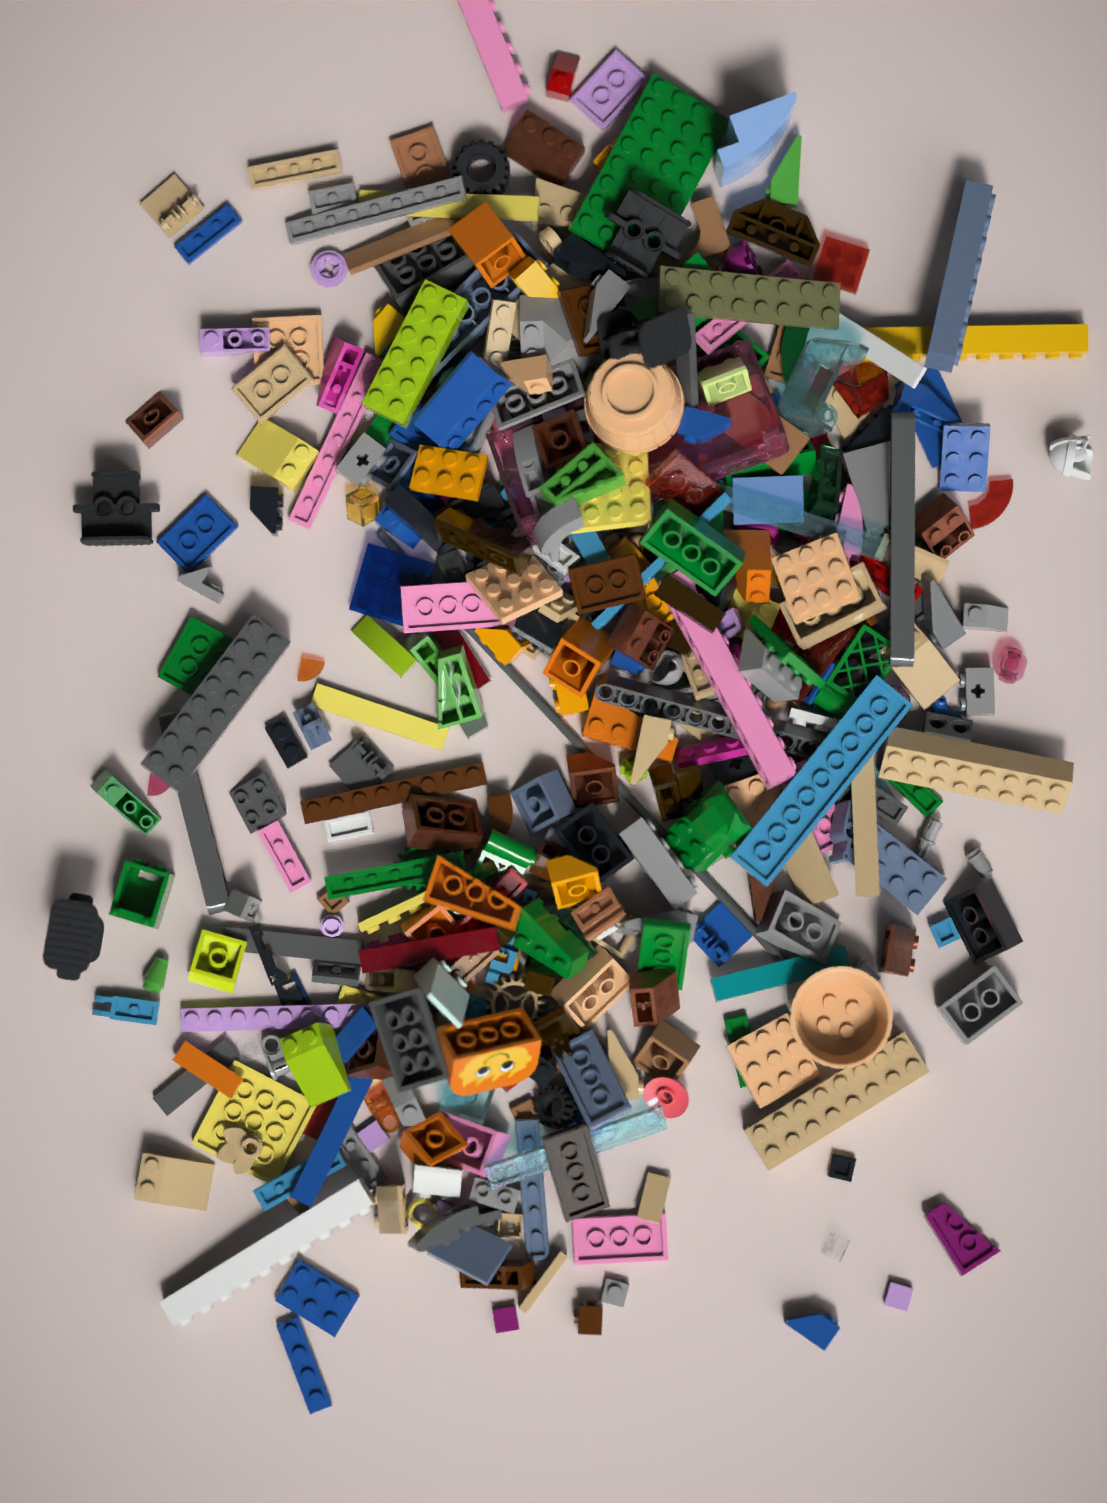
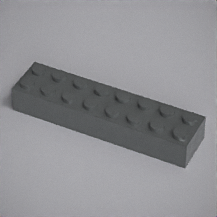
[140,614,291,794]

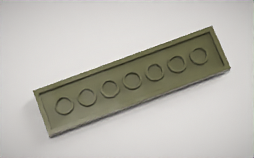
[656,266,841,331]

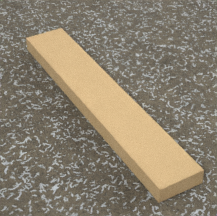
[851,755,880,897]

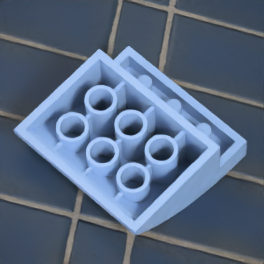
[714,92,797,188]

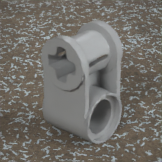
[261,1034,291,1081]

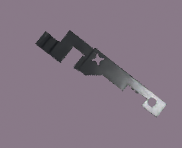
[249,923,306,1005]

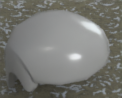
[649,650,683,685]

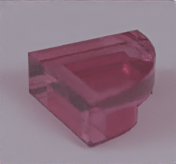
[147,774,170,796]

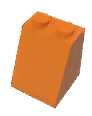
[448,202,527,288]
[723,530,771,603]
[542,616,615,698]

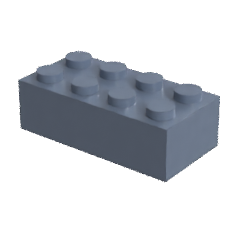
[848,823,947,916]

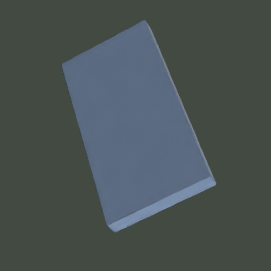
[551,1029,633,1131]

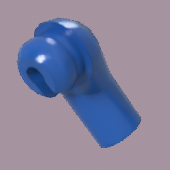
[932,696,962,718]

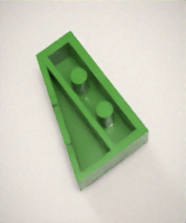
[540,443,626,508]
[438,645,484,730]

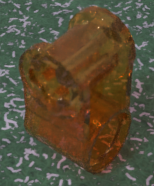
[364,1087,401,1133]

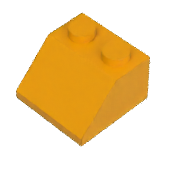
[546,855,602,909]

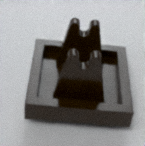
[532,1006,582,1061]

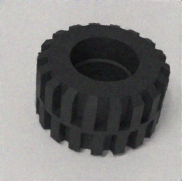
[452,139,510,195]

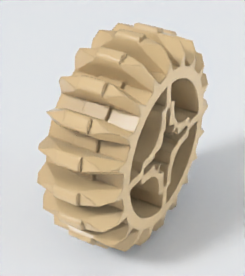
[484,973,547,1023]

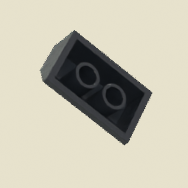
[555,802,635,884]
[943,879,1023,965]

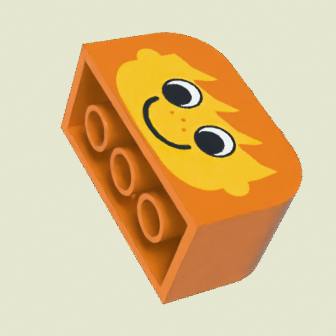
[436,1007,542,1096]

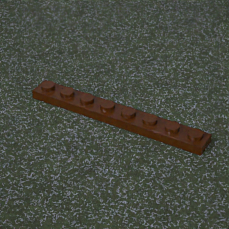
[300,761,487,824]

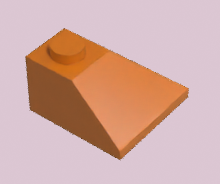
[399,1111,468,1167]

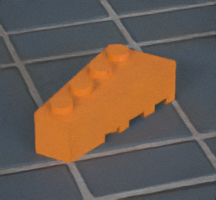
[582,693,678,763]

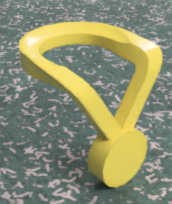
[407,1198,438,1229]

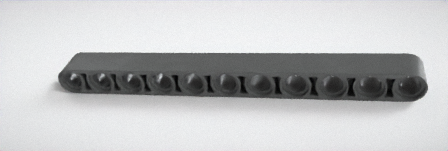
[889,412,915,667]
[595,673,829,758]

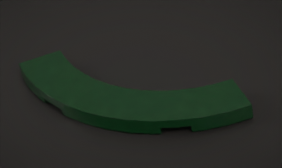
[780,326,828,427]

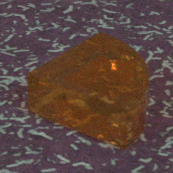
[297,658,325,682]

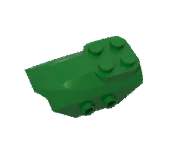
[666,781,753,872]

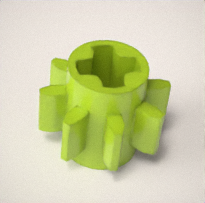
[620,754,649,783]

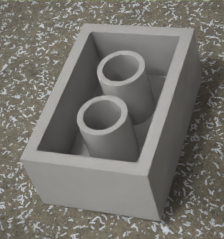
[936,965,1023,1045]

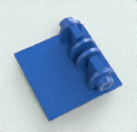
[693,902,753,967]

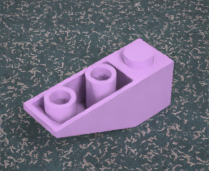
[200,327,270,357]

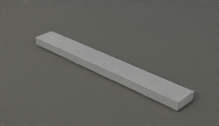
[285,175,467,246]

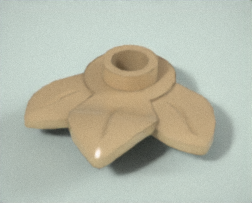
[217,1128,263,1174]

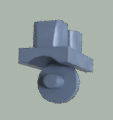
[293,702,332,751]

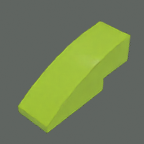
[351,615,417,678]

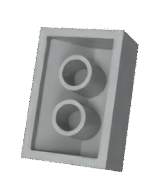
[738,629,802,702]

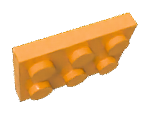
[409,445,488,501]

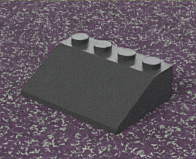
[373,235,476,316]
[369,987,449,1093]

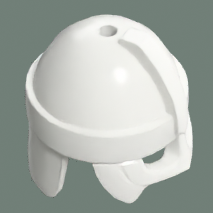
[1050,435,1093,481]

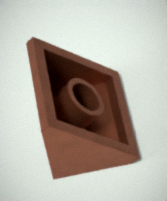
[126,392,184,449]

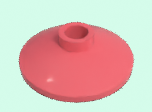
[644,1076,689,1118]

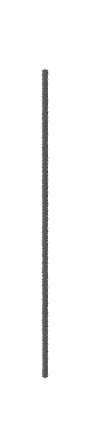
[377,530,788,962]

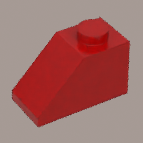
[547,52,580,102]

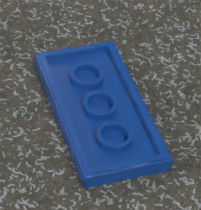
[894,368,962,469]

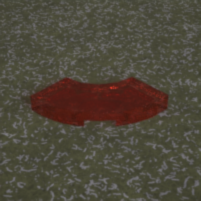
[968,479,1013,530]

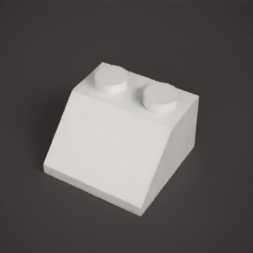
[413,1164,464,1201]

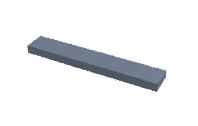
[515,1118,550,1260]

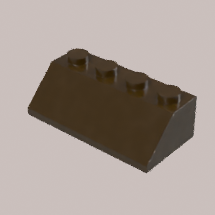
[434,508,534,577]

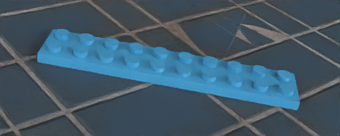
[730,675,913,887]

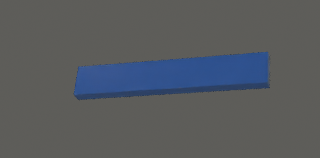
[290,1077,373,1208]

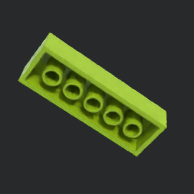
[361,279,470,429]

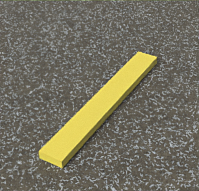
[358,190,541,221]

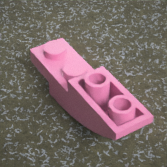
[834,484,863,562]

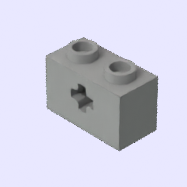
[336,432,387,489]
[959,667,995,716]
[469,1176,521,1214]

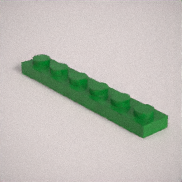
[324,851,467,900]

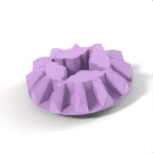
[311,251,348,288]

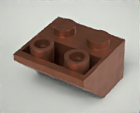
[915,493,975,559]
[606,603,675,671]
[629,969,680,1027]

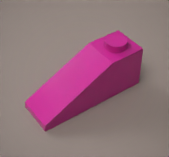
[316,336,364,414]

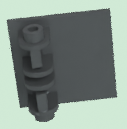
[329,735,394,790]
[229,772,287,834]

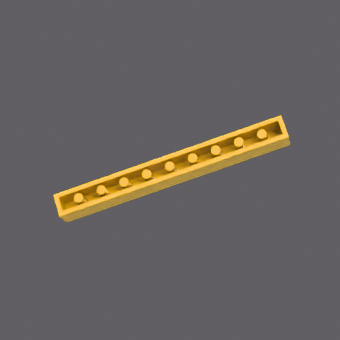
[855,324,1089,363]

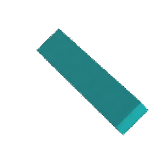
[710,945,851,1002]

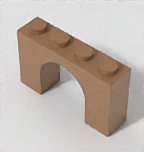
[642,196,731,278]

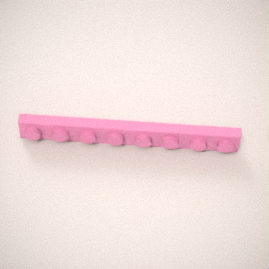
[288,352,383,530]

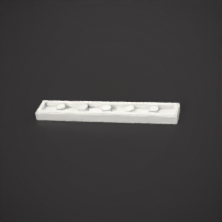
[822,312,927,388]

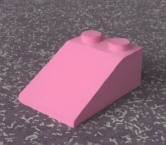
[440,1110,511,1180]

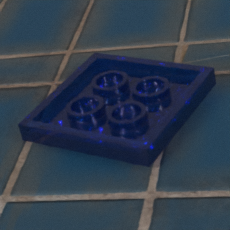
[349,543,435,626]

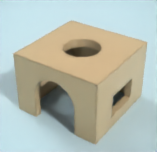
[497,1212,523,1238]

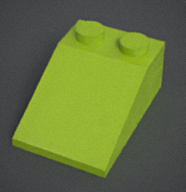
[279,1022,351,1107]

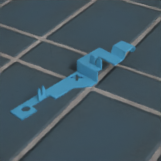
[485,889,537,985]

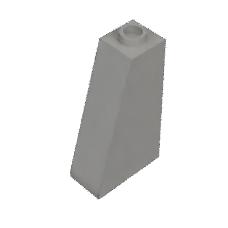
[842,442,889,538]

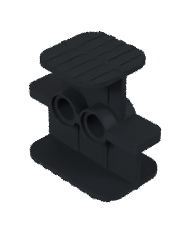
[604,188,692,278]
[597,307,692,368]
[73,470,160,546]
[433,481,519,570]
[43,893,104,981]

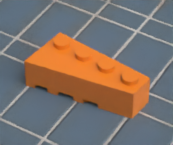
[423,855,522,931]

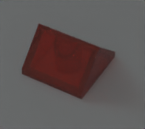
[831,363,889,419]

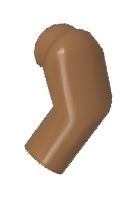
[765,697,801,711]

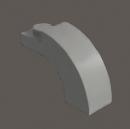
[533,497,584,562]

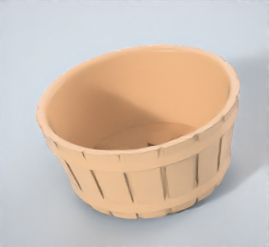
[584,353,685,454]
[790,966,893,1069]

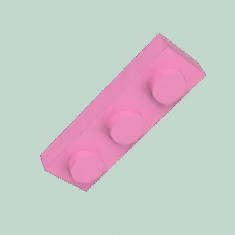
[257,820,312,893]

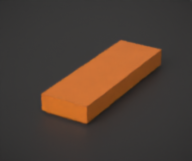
[172,1041,244,1099]

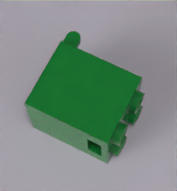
[109,858,175,929]

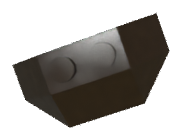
[726,198,820,267]

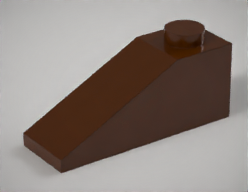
[459,1259,536,1290]

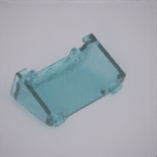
[776,337,869,438]

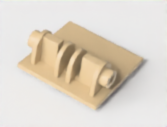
[140,174,205,238]

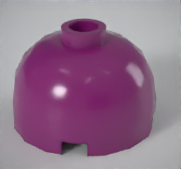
[722,240,764,276]

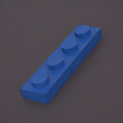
[276,1317,332,1414]

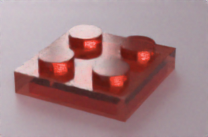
[812,236,870,295]

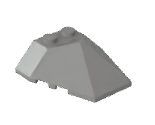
[520,295,604,374]

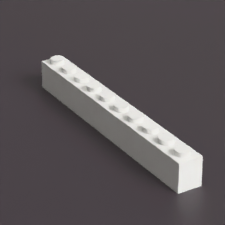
[159,1177,376,1327]

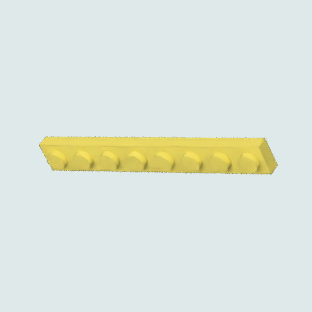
[358,860,507,935]

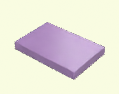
[570,49,649,131]

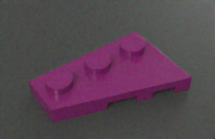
[923,1203,1001,1276]

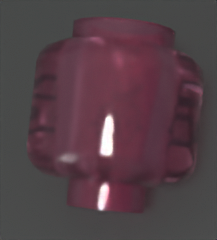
[995,648,1027,684]

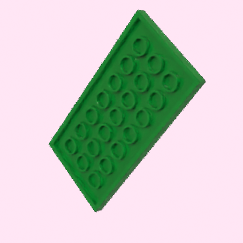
[568,73,729,275]

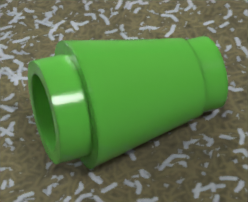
[142,957,169,994]

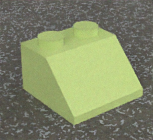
[697,357,752,407]

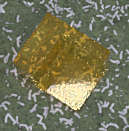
[345,486,379,527]

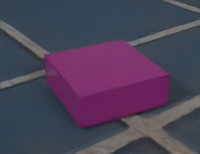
[492,1306,519,1334]

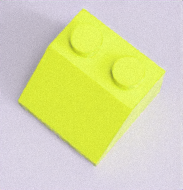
[188,929,247,994]

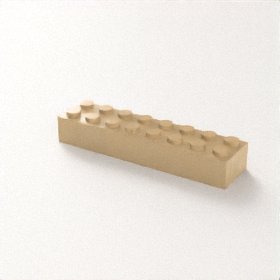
[878,727,1074,814]
[744,1032,929,1171]

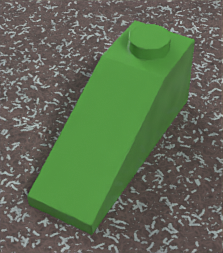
[765,135,802,209]
[402,632,441,686]

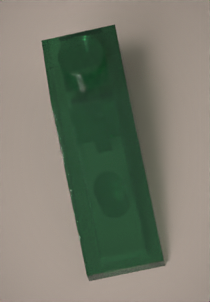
[806,444,843,522]

